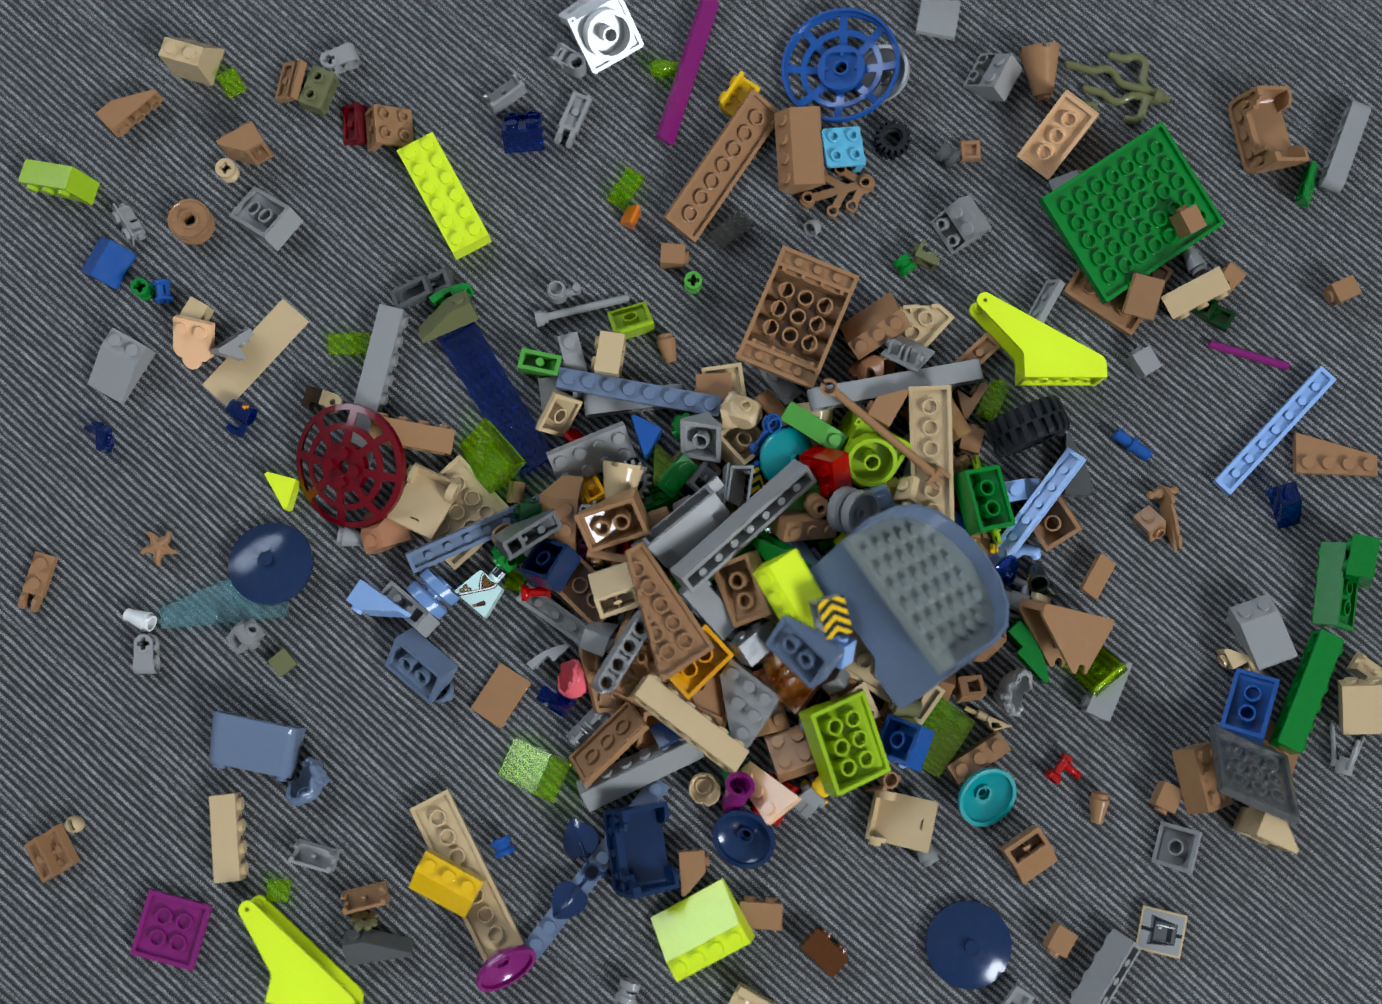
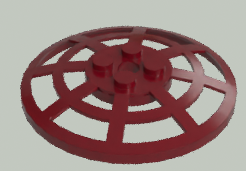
[296,403,407,528]

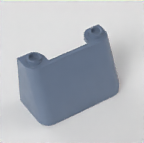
[209,711,306,782]

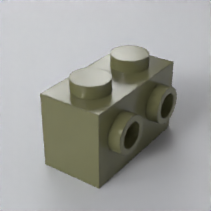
[298,66,340,117]

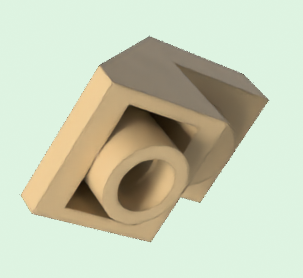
[1216,648,1264,675]

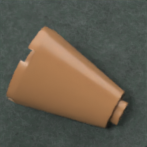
[1019,42,1060,101]

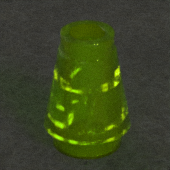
[650,58,679,78]

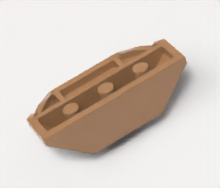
[539,475,584,555]

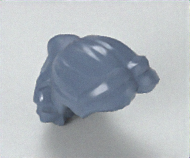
[286,756,330,806]

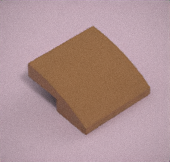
[24,823,81,883]

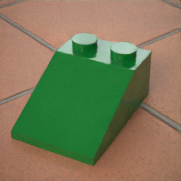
[1341,533,1381,590]

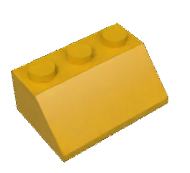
[408,849,486,918]

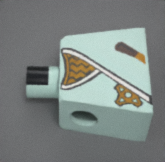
[454,566,506,618]

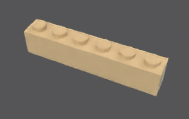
[629,674,749,773]

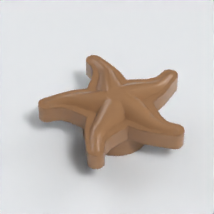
[140,531,178,566]

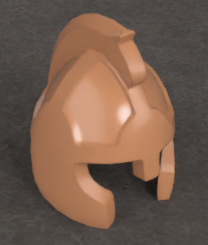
[848,355,895,380]

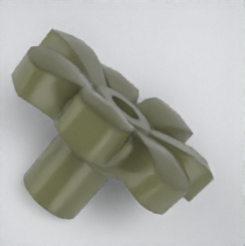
[350,911,378,931]

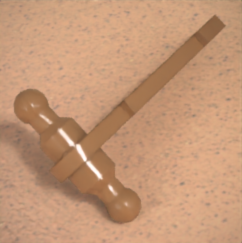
[1146,485,1182,550]

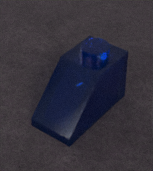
[1266,481,1302,529]

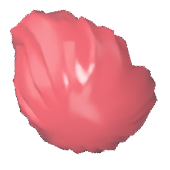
[558,659,588,699]

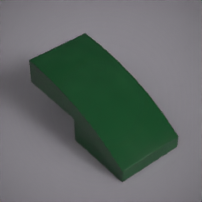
[1191,299,1237,333]

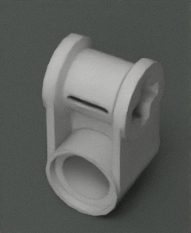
[320,42,361,76]
[548,42,587,78]
[133,634,160,674]

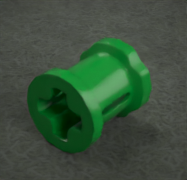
[130,278,155,301]

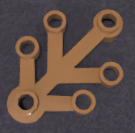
[799,167,875,219]

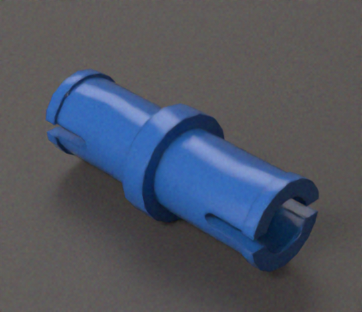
[1111,428,1153,462]

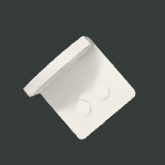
[558,0,643,73]

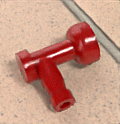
[521,584,551,601]
[1044,752,1082,785]

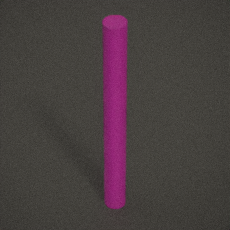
[1208,340,1289,370]

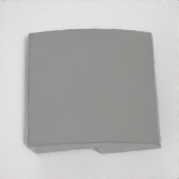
[915,0,961,41]

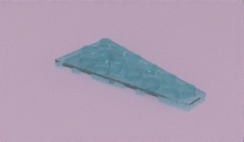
[160,578,289,630]

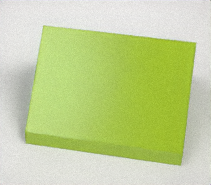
[607,301,655,339]

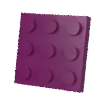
[130,889,213,971]

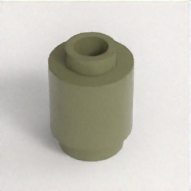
[889,699,922,719]

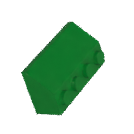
[1311,542,1358,631]

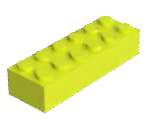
[397,132,492,260]

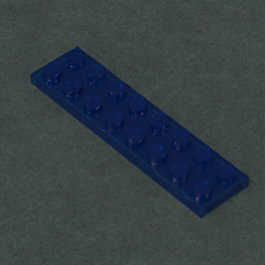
[438,322,551,478]

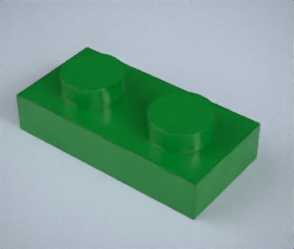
[655,453,698,498]

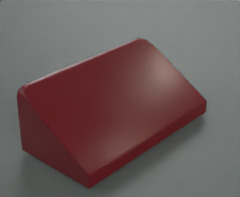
[343,102,368,146]

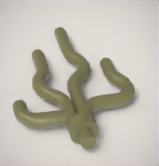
[1064,52,1171,124]

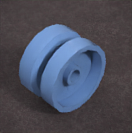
[406,568,460,620]

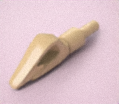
[964,706,1012,731]

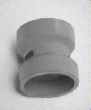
[614,977,641,1004]

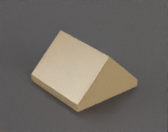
[535,387,583,437]

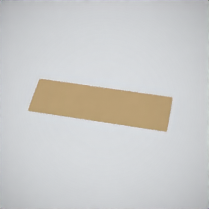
[203,299,309,408]

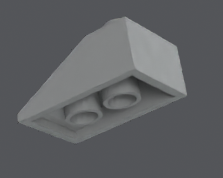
[229,186,303,251]
[87,327,156,405]
[1226,594,1297,671]

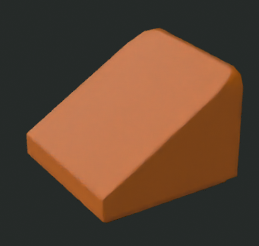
[620,204,641,230]

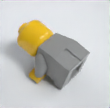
[794,775,829,819]

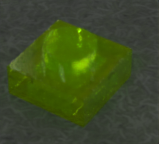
[266,878,291,902]

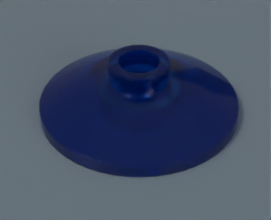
[995,555,1019,587]

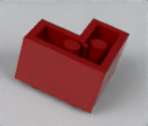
[800,445,852,499]

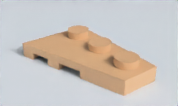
[739,761,802,825]

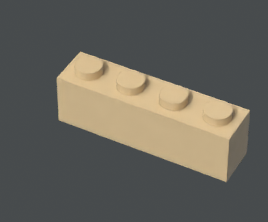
[209,792,248,884]

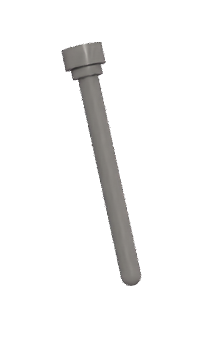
[534,294,630,327]

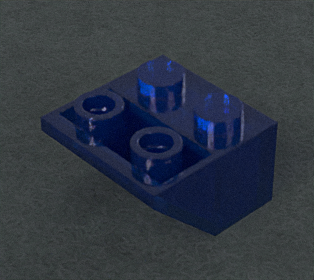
[502,110,545,154]

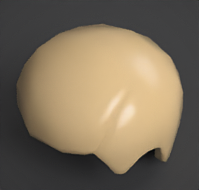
[689,772,721,806]

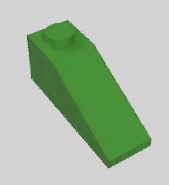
[780,401,848,450]

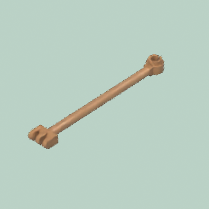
[820,378,951,491]

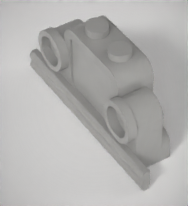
[631,476,731,568]

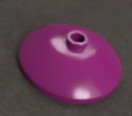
[475,945,536,992]

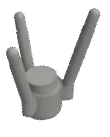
[1330,723,1365,776]

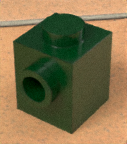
[513,497,542,523]

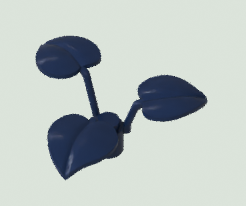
[551,818,614,919]

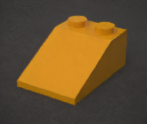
[669,624,734,700]

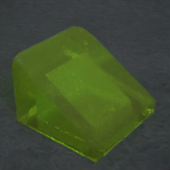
[217,68,247,99]

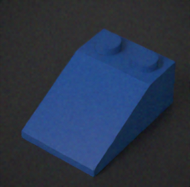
[1220,668,1280,745]

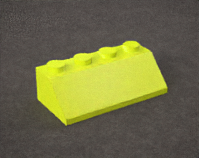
[752,548,824,629]

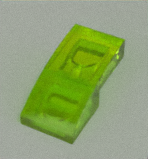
[328,332,370,355]

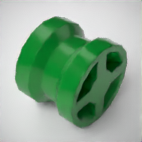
[892,253,917,278]

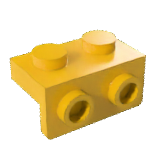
[718,71,761,117]

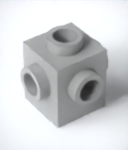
[226,618,265,654]

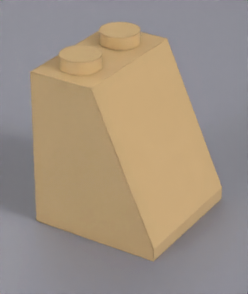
[158,37,225,86]

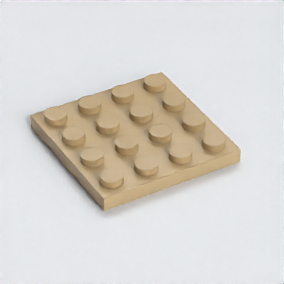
[412,454,509,571]

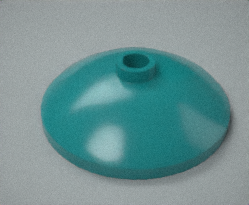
[760,428,813,482]
[958,767,1017,827]

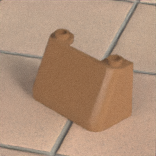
[1228,85,1310,174]

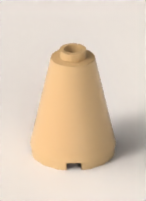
[603,460,645,499]

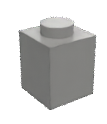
[1126,345,1162,380]

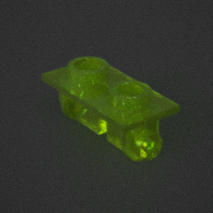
[975,378,1010,421]

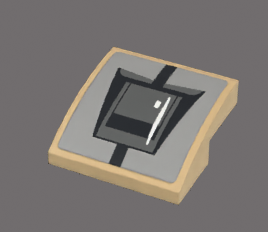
[1136,905,1188,959]

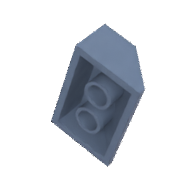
[384,627,458,705]

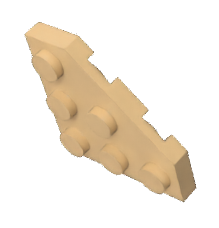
[894,304,955,347]

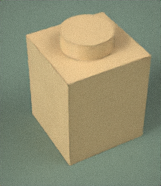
[179,296,214,321]

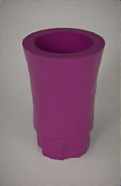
[722,771,755,813]

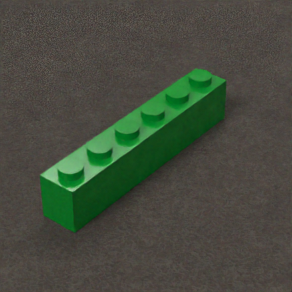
[1268,629,1344,755]

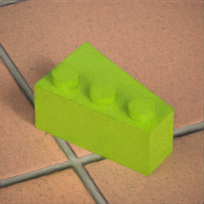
[18,159,100,205]

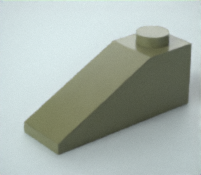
[418,290,479,344]

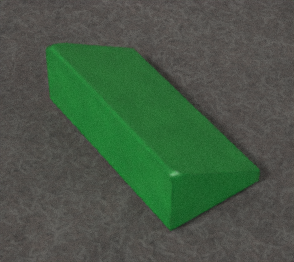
[1295,161,1319,207]
[641,487,679,513]

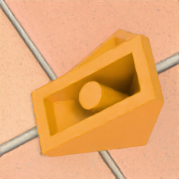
[582,474,605,505]

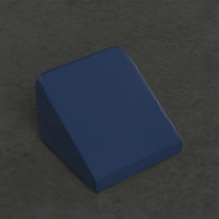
[650,722,679,750]

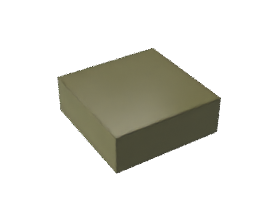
[268,648,298,677]

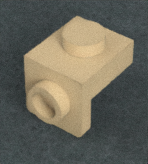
[893,476,922,506]

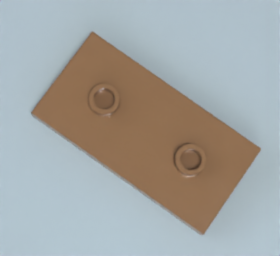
[569,701,649,786]

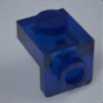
[84,422,115,453]

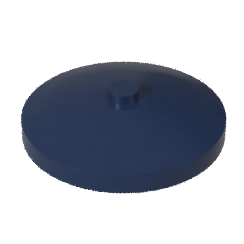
[228,523,314,605]
[925,900,1011,989]

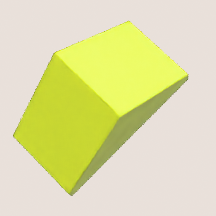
[264,472,300,512]

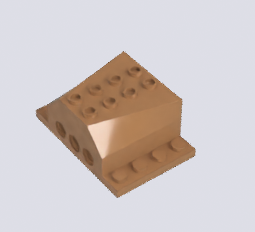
[735,245,860,389]

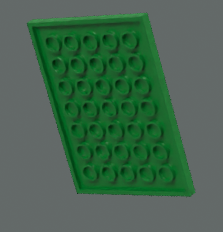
[1038,121,1225,304]

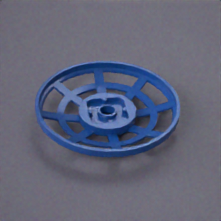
[781,8,900,123]

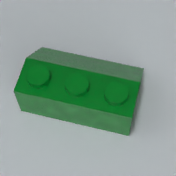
[954,464,1016,536]

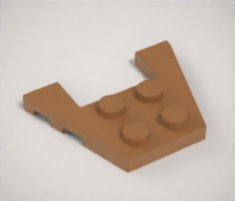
[579,648,636,712]

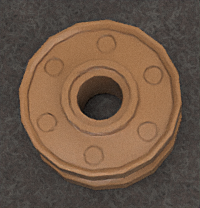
[167,199,215,245]

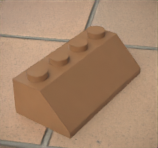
[774,106,825,195]

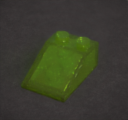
[460,417,527,494]
[922,698,976,778]
[498,736,572,803]

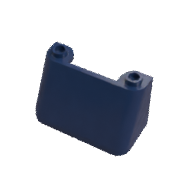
[603,801,680,899]

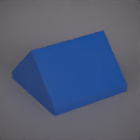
[81,237,137,290]
[631,415,662,462]

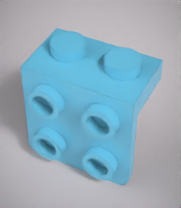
[821,126,866,174]

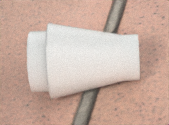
[123,608,157,632]

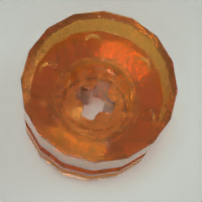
[763,654,818,703]

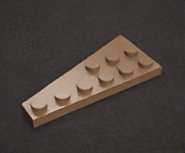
[624,541,715,684]

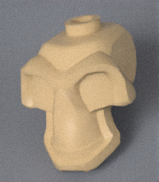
[716,391,762,430]

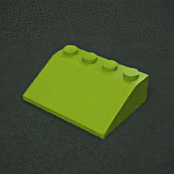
[799,690,891,797]

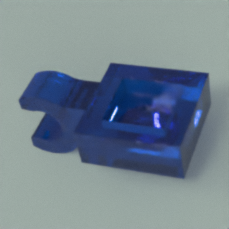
[536,685,576,719]

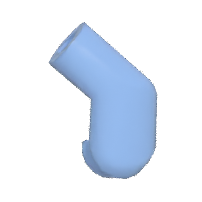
[1012,543,1041,560]

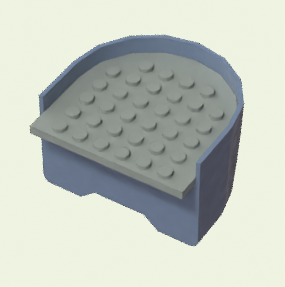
[809,504,1009,708]

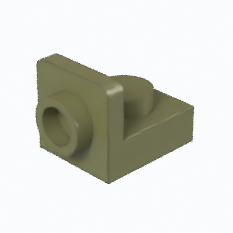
[911,239,940,272]

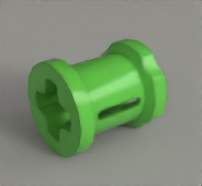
[684,271,702,294]

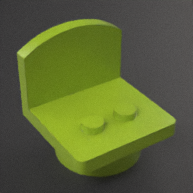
[836,409,911,489]

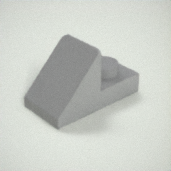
[209,328,254,361]

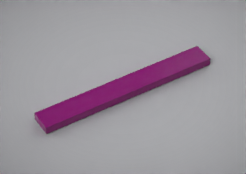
[655,0,720,146]

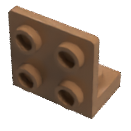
[365,104,414,152]

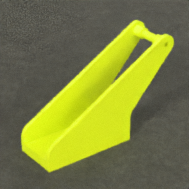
[969,292,1107,386]
[238,895,364,1004]

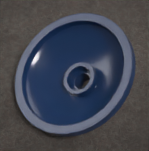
[712,809,776,868]

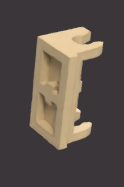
[1346,652,1382,679]

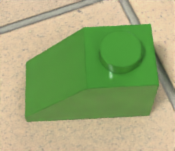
[517,348,562,377]

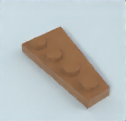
[1292,432,1378,477]

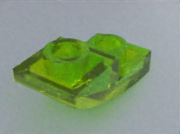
[607,166,646,210]

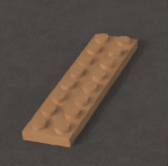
[663,89,779,243]

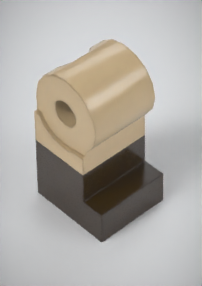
[301,385,344,414]

